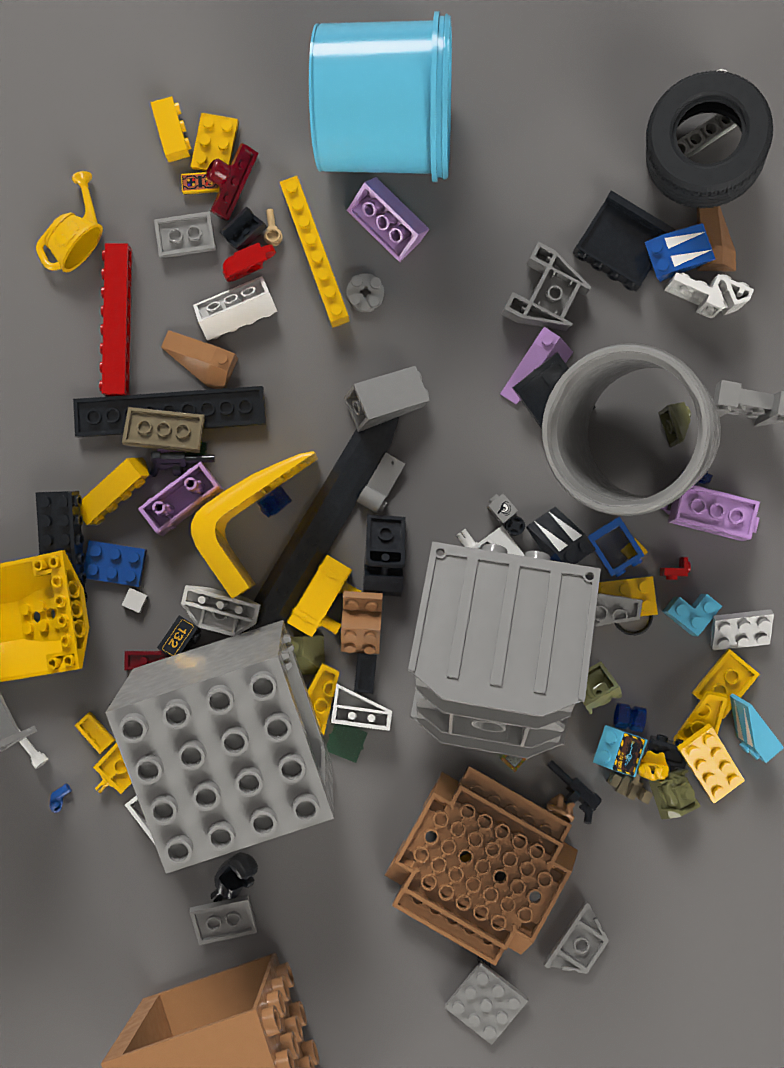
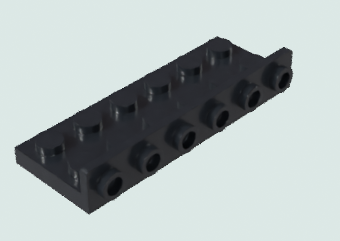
[36,491,88,602]

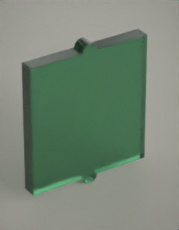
[327,724,368,763]

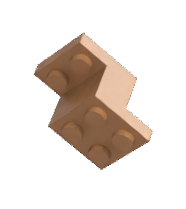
[341,591,383,654]

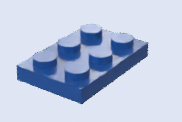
[84,540,147,587]

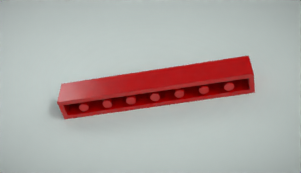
[99,243,132,397]

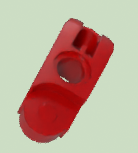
[222,242,276,282]

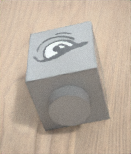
[487,494,518,524]

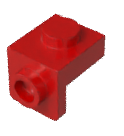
[660,557,691,580]

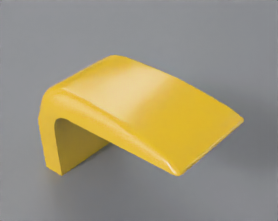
[191,451,318,599]

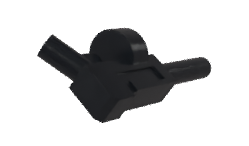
[150,451,215,477]
[547,760,602,824]

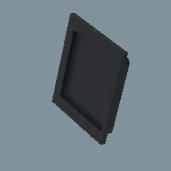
[512,352,596,429]

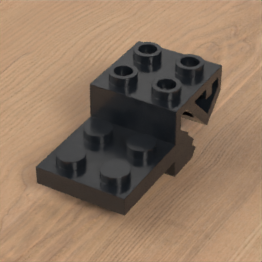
[363,514,406,597]

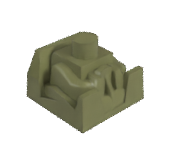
[582,661,622,715]
[649,768,701,819]

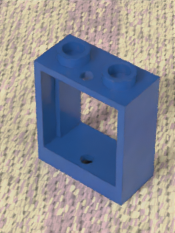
[587,516,645,577]

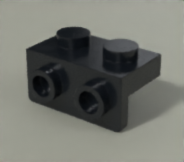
[220,207,267,251]
[647,734,686,769]

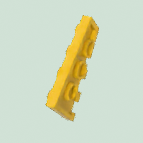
[307,663,339,736]

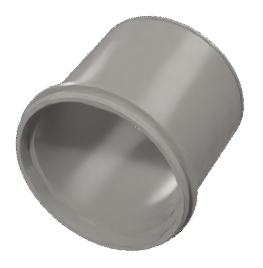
[542,343,721,516]

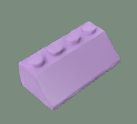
[347,177,429,262]

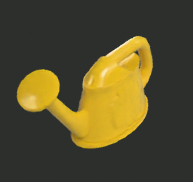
[36,171,103,273]

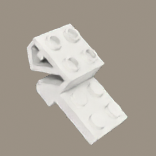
[664,272,754,318]

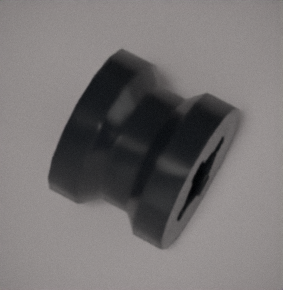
[505,516,525,536]

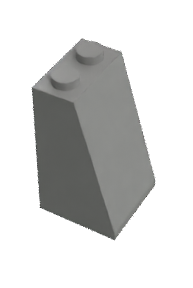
[344,366,430,432]

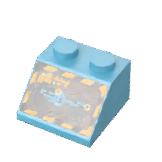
[593,725,648,777]

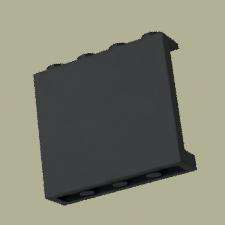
[573,190,676,292]

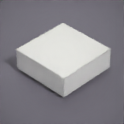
[122,588,148,613]

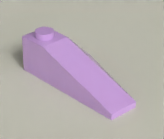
[500,327,573,404]

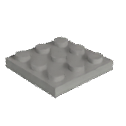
[445,961,528,1045]

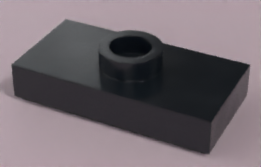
[354,653,377,694]

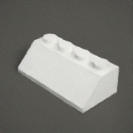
[193,276,277,341]

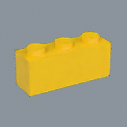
[150,96,192,163]

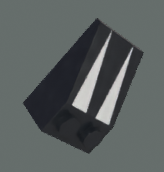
[526,507,596,564]

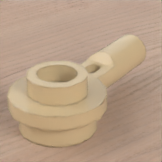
[264,209,283,246]

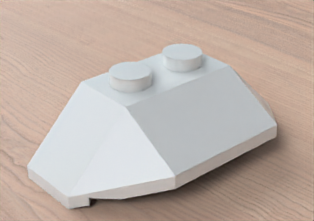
[181,585,261,636]

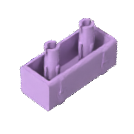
[138,462,224,536]

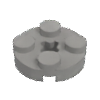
[347,273,384,312]

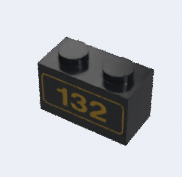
[157,615,201,657]

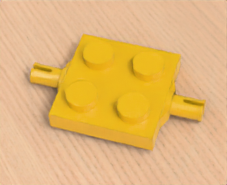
[93,742,132,794]

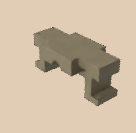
[606,771,653,804]

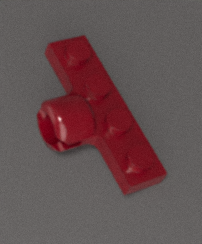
[206,143,259,221]

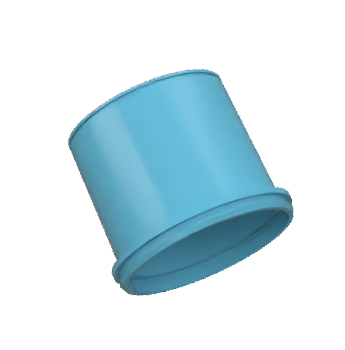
[309,11,452,182]

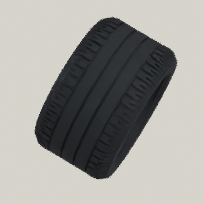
[646,70,773,209]

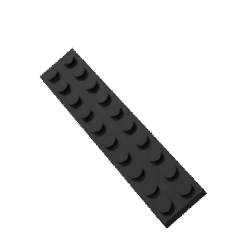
[73,386,266,438]

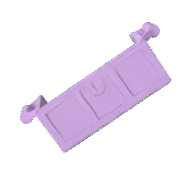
[661,485,760,541]

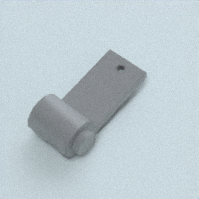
[357,453,405,514]

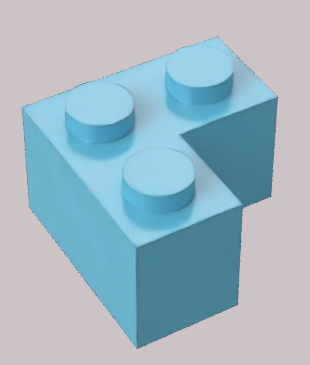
[662,594,722,636]

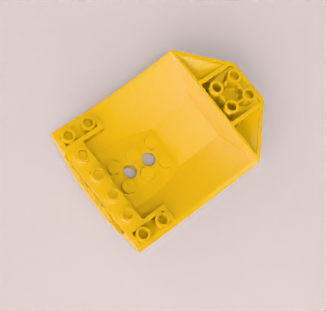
[0,550,89,682]

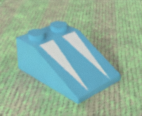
[730,693,784,763]

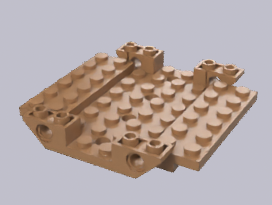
[385,766,578,966]

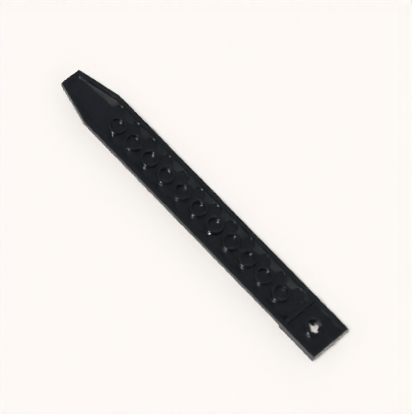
[240,416,400,634]

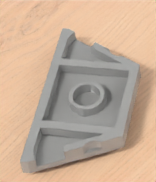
[543,901,609,974]

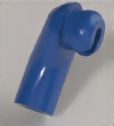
[49,783,72,813]

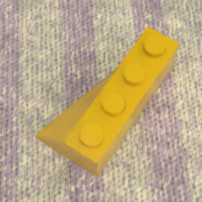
[80,457,149,525]

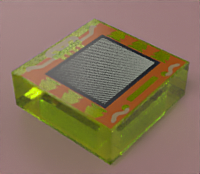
[500,754,527,772]

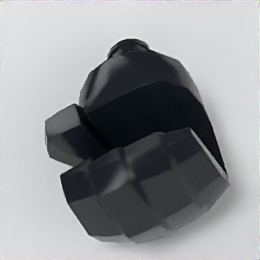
[210,852,258,902]

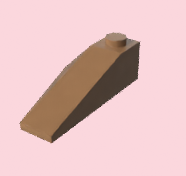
[697,206,736,271]

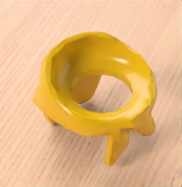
[638,751,669,781]

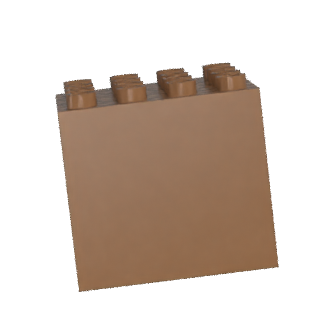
[101,953,320,1068]

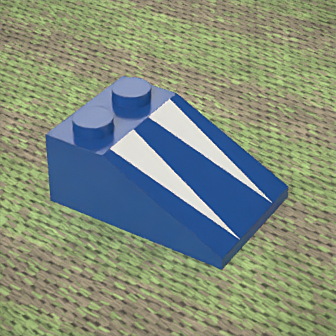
[645,223,716,282]

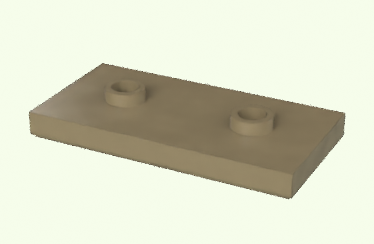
[122,407,205,453]

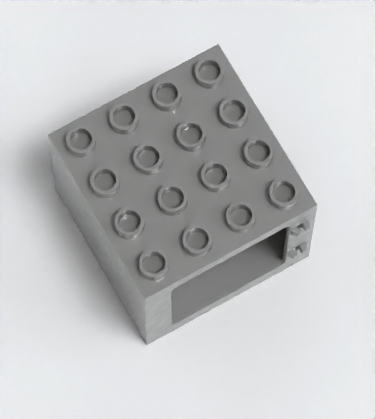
[105,620,334,874]

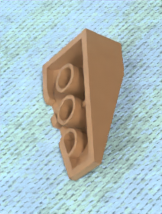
[161,330,238,389]

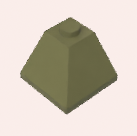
[658,402,691,448]
[291,635,325,675]

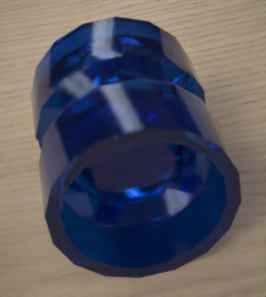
[613,702,647,733]

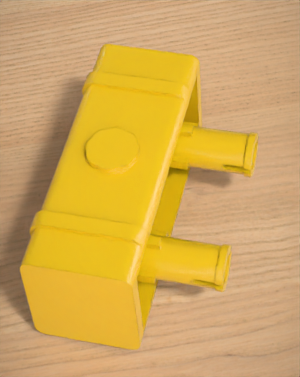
[287,555,361,637]

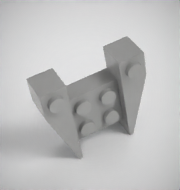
[501,242,591,331]
[714,380,784,426]

